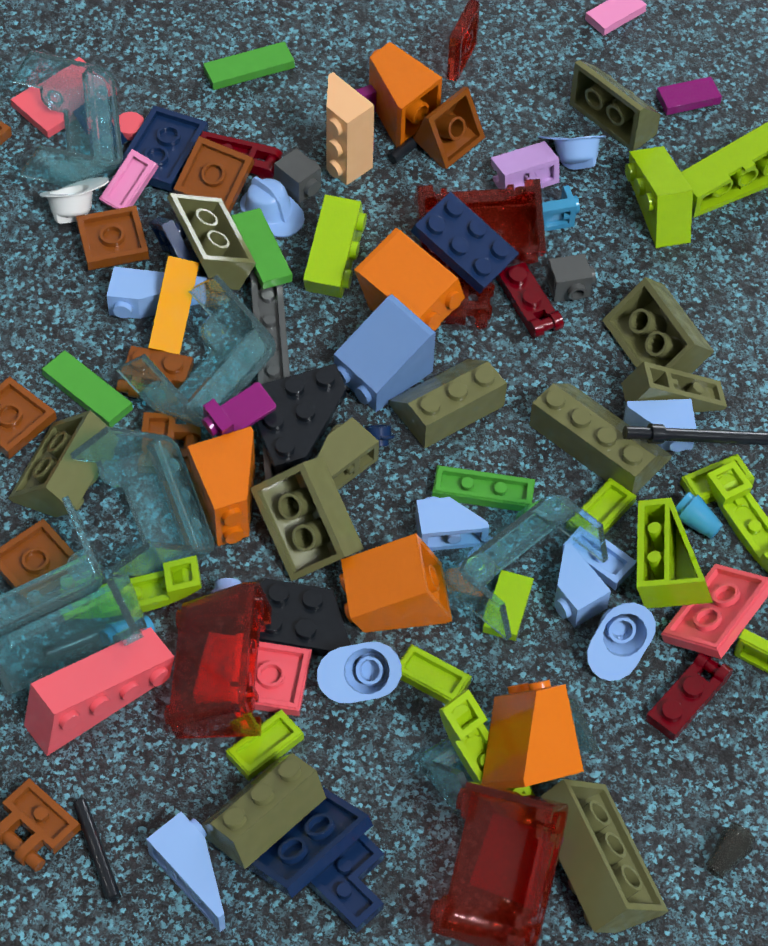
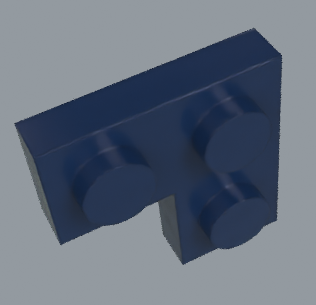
[149,217,201,276]
[308,834,385,933]

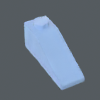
[106,267,209,319]
[146,812,226,932]

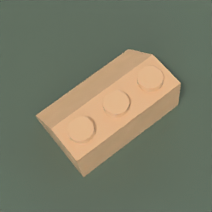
[326,72,374,186]

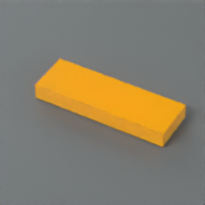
[148,256,199,355]

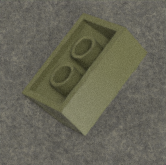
[569,60,661,151]
[167,193,256,290]
[602,277,714,373]
[388,359,507,449]
[8,410,118,517]
[250,456,364,581]
[201,753,326,869]

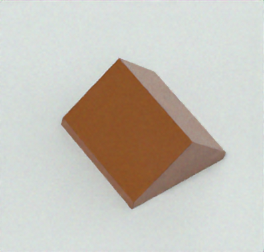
[414,86,485,169]

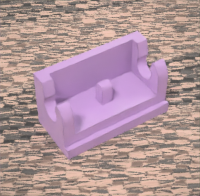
[491,141,559,200]

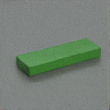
[203,41,295,90]
[231,208,293,289]
[42,350,133,428]
[432,465,535,513]

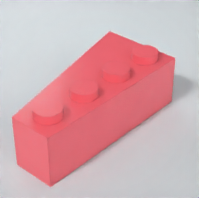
[24,627,175,756]

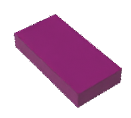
[656,77,722,115]

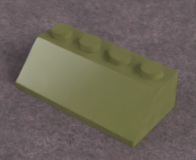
[529,383,672,494]
[532,779,669,933]

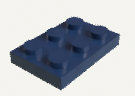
[116,106,208,192]
[410,191,519,294]
[247,787,373,898]

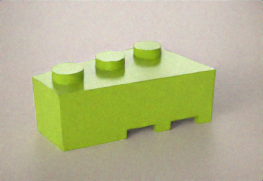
[625,146,693,248]
[303,194,367,298]
[637,497,713,608]

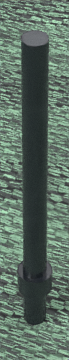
[622,424,768,445]

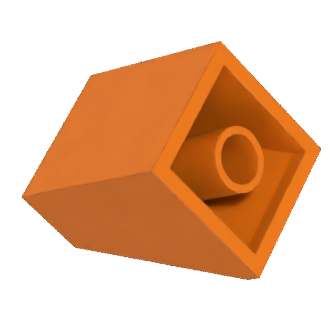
[369,42,442,148]
[354,228,465,331]
[187,426,255,547]
[339,533,452,633]
[482,680,584,790]

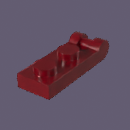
[200,131,283,179]
[496,262,564,338]
[645,653,733,742]

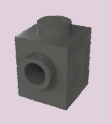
[274,148,321,203]
[546,254,596,302]

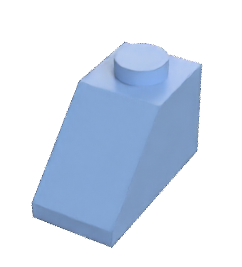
[623,399,696,452]
[415,496,489,551]
[554,542,611,628]

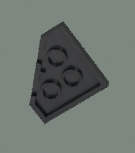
[243,364,346,473]

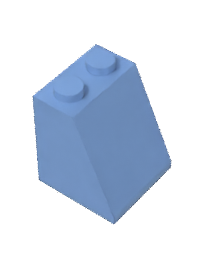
[334,294,436,412]

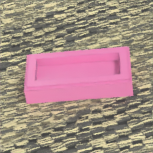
[585,0,647,36]
[99,149,159,209]

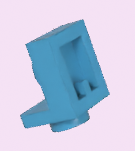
[536,185,580,232]

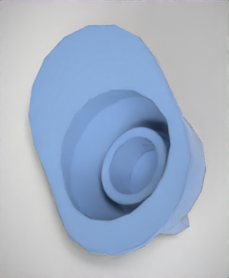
[538,135,606,170]
[240,176,305,237]
[587,602,656,681]
[317,642,402,703]

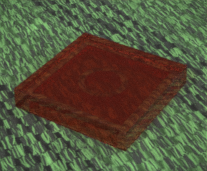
[447,0,480,81]

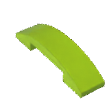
[706,460,768,572]
[63,555,202,620]
[439,689,538,824]

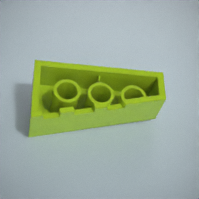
[681,122,768,218]

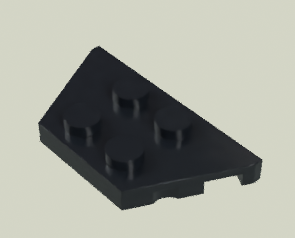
[219,578,351,656]

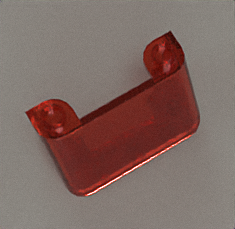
[414,179,546,268]
[164,582,272,739]
[430,781,568,946]

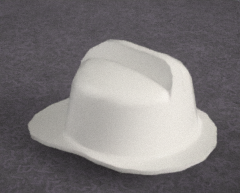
[40,177,109,224]

